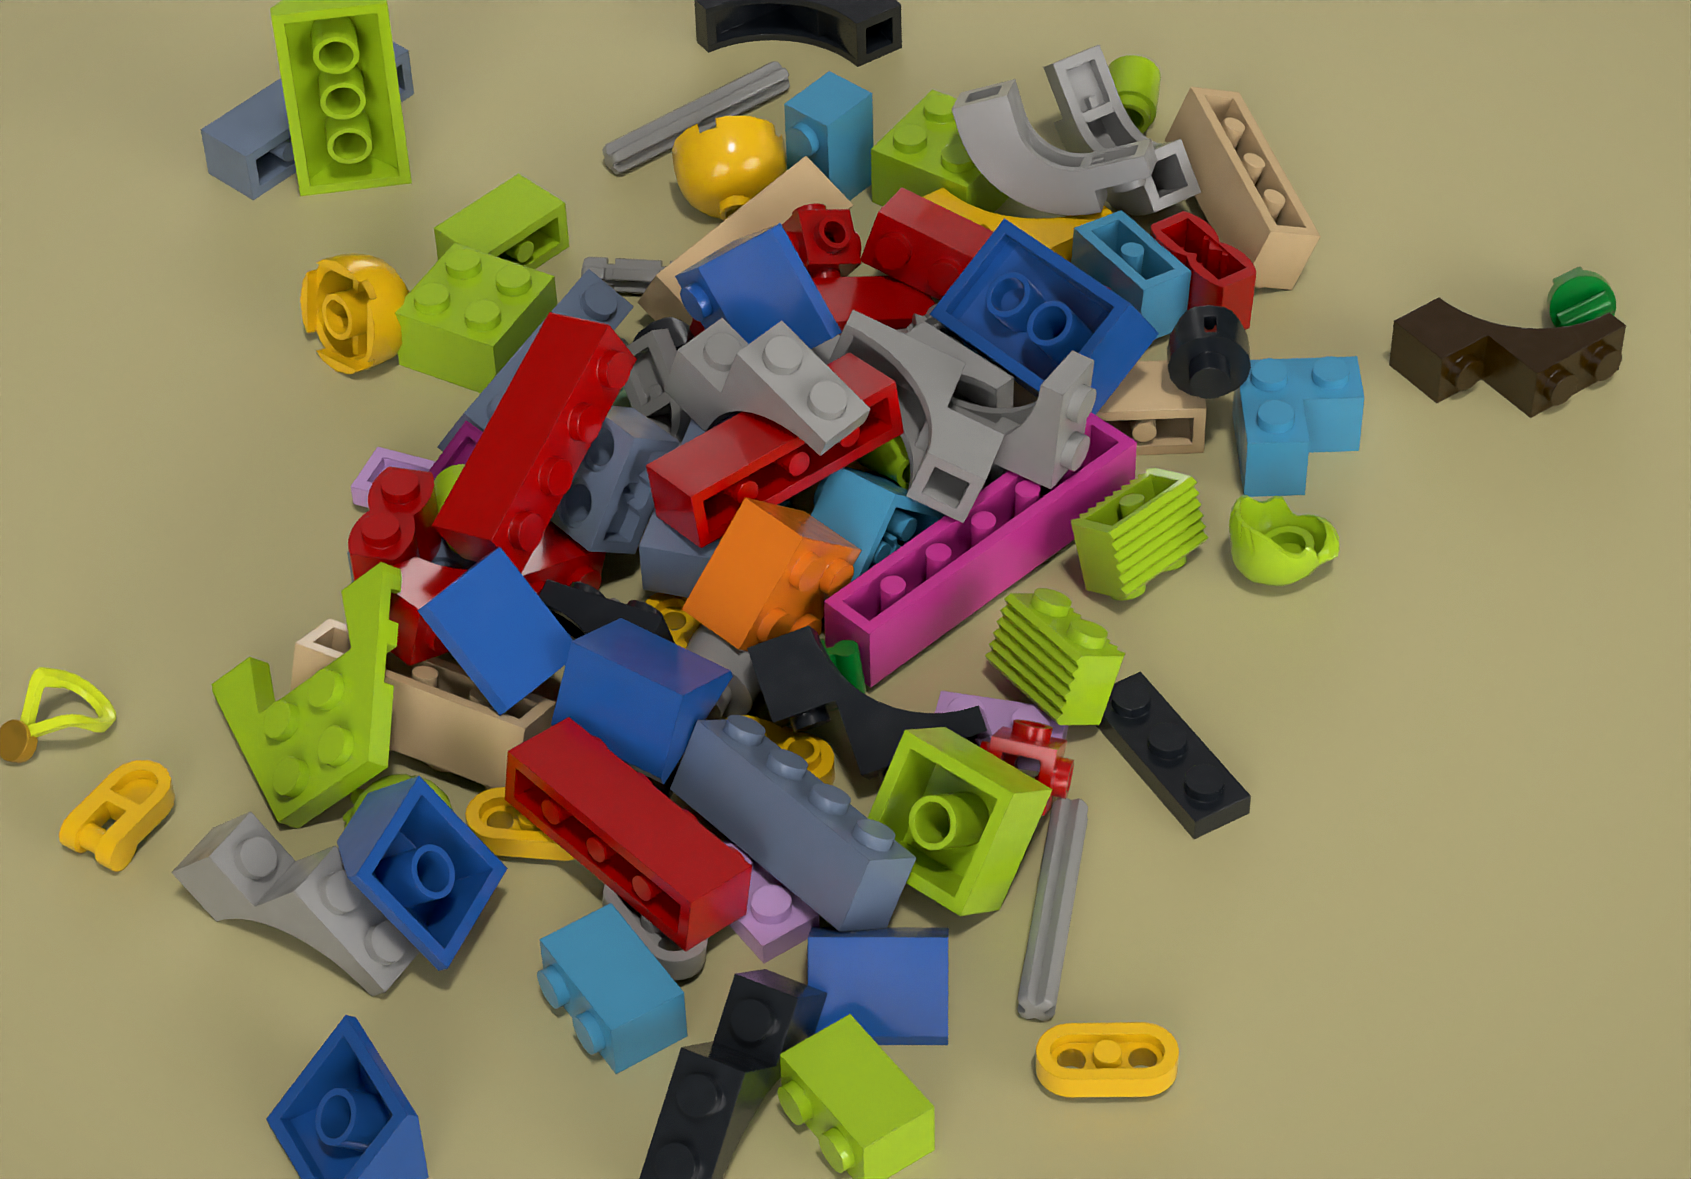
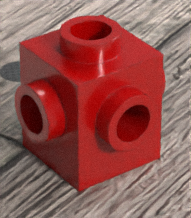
[782,203,862,278]
[980,719,1074,816]

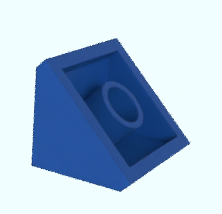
[417,547,573,716]
[551,618,733,784]
[808,927,949,1045]
[266,1015,429,1179]

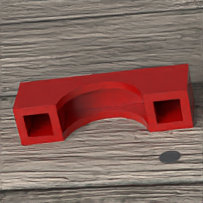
[389,521,606,666]

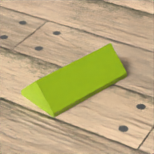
[270,0,412,196]

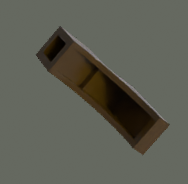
[1389,297,1626,418]

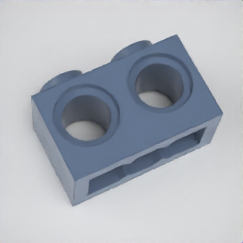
[550,406,680,554]

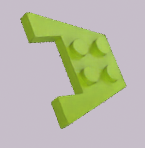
[211,562,402,828]

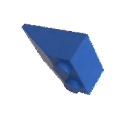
[930,218,1159,415]

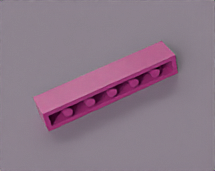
[824,412,1137,688]

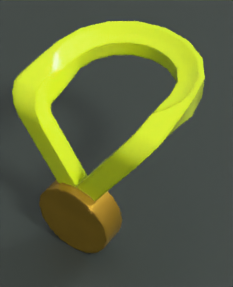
[0,667,116,763]

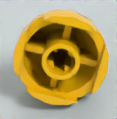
[672,116,787,220]
[300,253,410,374]

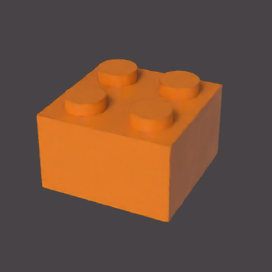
[682,497,862,651]

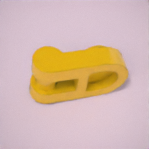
[59,760,175,872]

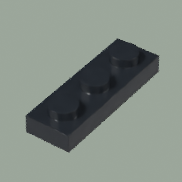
[1096,671,1251,839]

